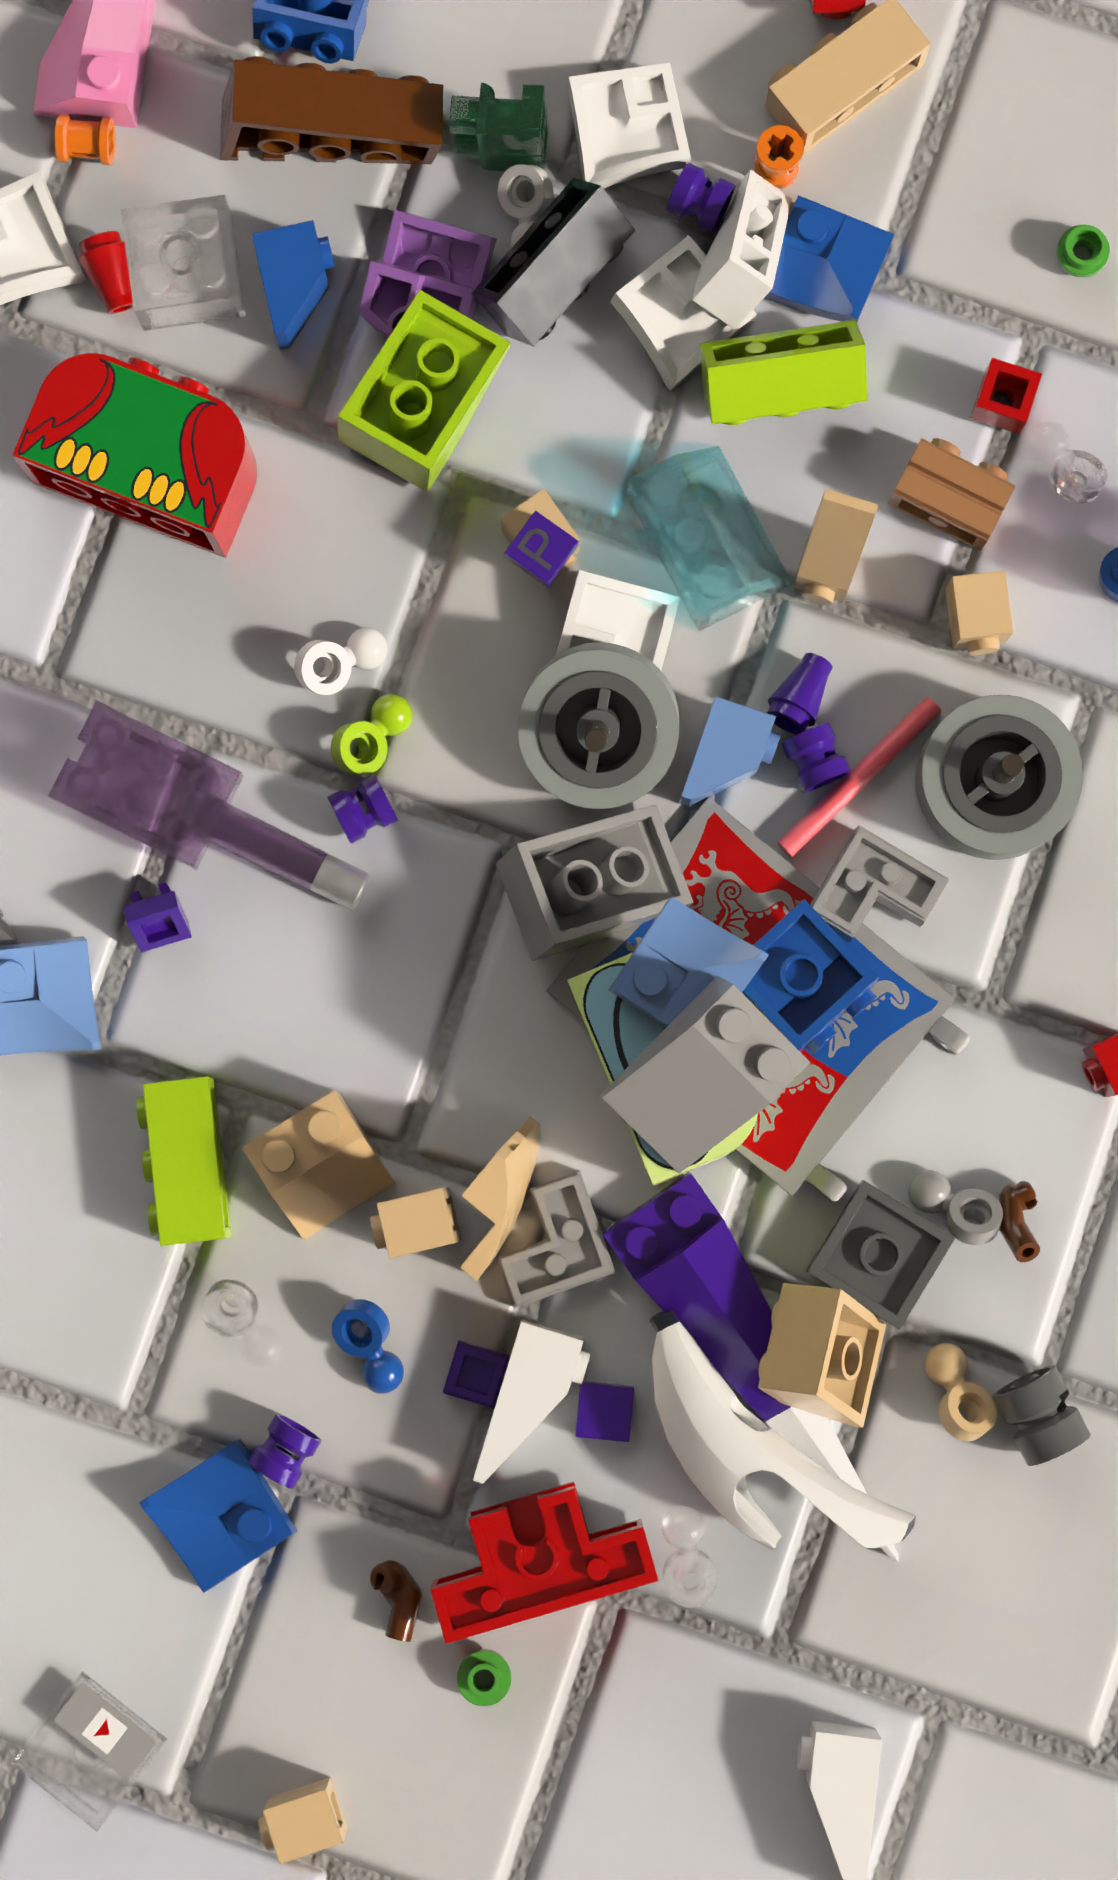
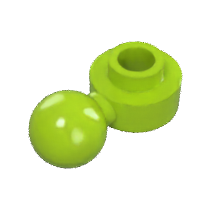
[331,694,413,775]

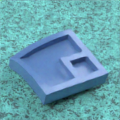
[608,896,769,1028]
[0,936,101,1056]

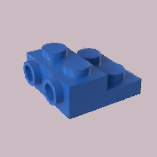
[252,0,370,64]
[742,899,878,1055]

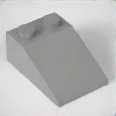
[496,804,693,962]
[600,976,811,1174]

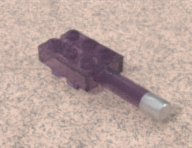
[48,700,370,910]

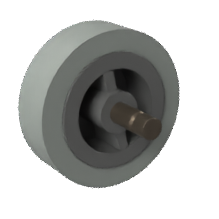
[518,643,679,809]
[916,695,1083,860]

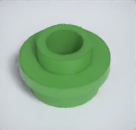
[1056,224,1110,278]
[457,1649,511,1706]

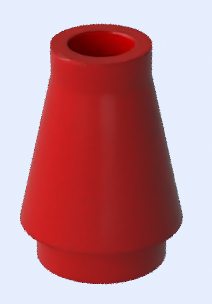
[78,231,137,314]

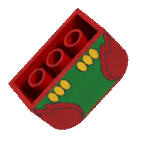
[12,353,257,558]

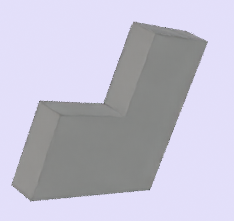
[810,825,949,943]
[496,1171,616,1309]

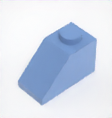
[679,696,781,807]

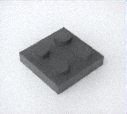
[806,1180,956,1330]

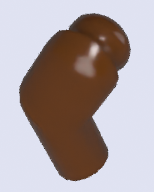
[999,1181,1040,1262]
[370,1560,422,1642]

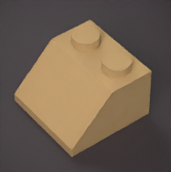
[242,1090,395,1239]
[758,1283,886,1428]

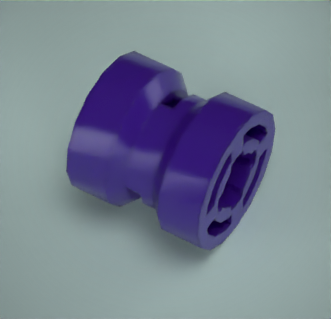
[666,162,736,233]
[781,723,851,793]
[327,773,398,844]
[247,1413,322,1489]

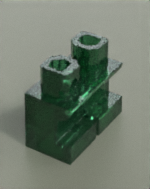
[449,82,549,172]

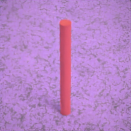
[777,697,942,858]

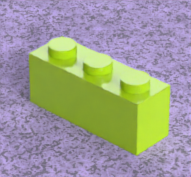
[699,320,868,425]
[136,1076,232,1246]

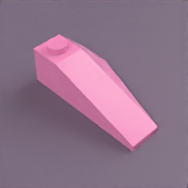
[33,0,155,128]

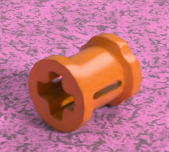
[55,114,115,165]
[754,125,804,189]

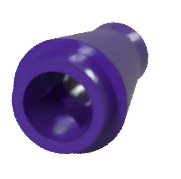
[767,653,833,734]

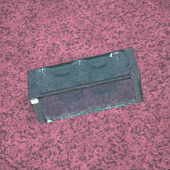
[626,446,792,631]

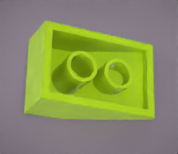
[338,290,511,493]

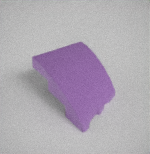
[358,210,497,338]

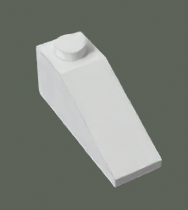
[692,170,792,329]
[473,1319,591,1484]
[797,1721,882,1880]

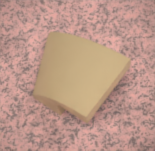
[460,1116,541,1281]

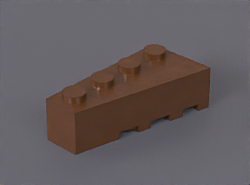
[220,56,444,164]

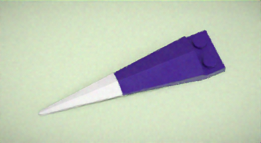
[602,1171,898,1561]

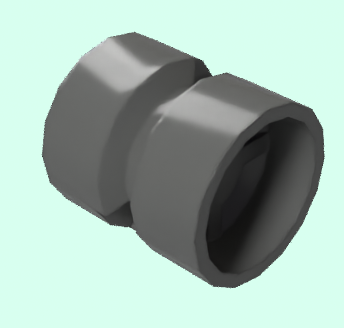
[992,1365,1091,1466]

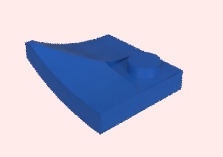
[764,195,894,323]
[139,1439,297,1593]

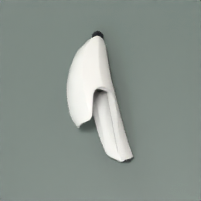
[649,1308,916,1550]

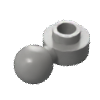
[908,1170,1003,1245]

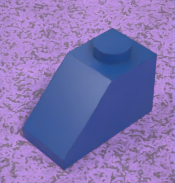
[252,220,335,350]

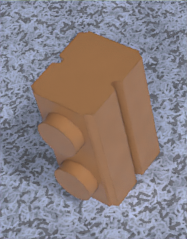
[888,438,1016,551]

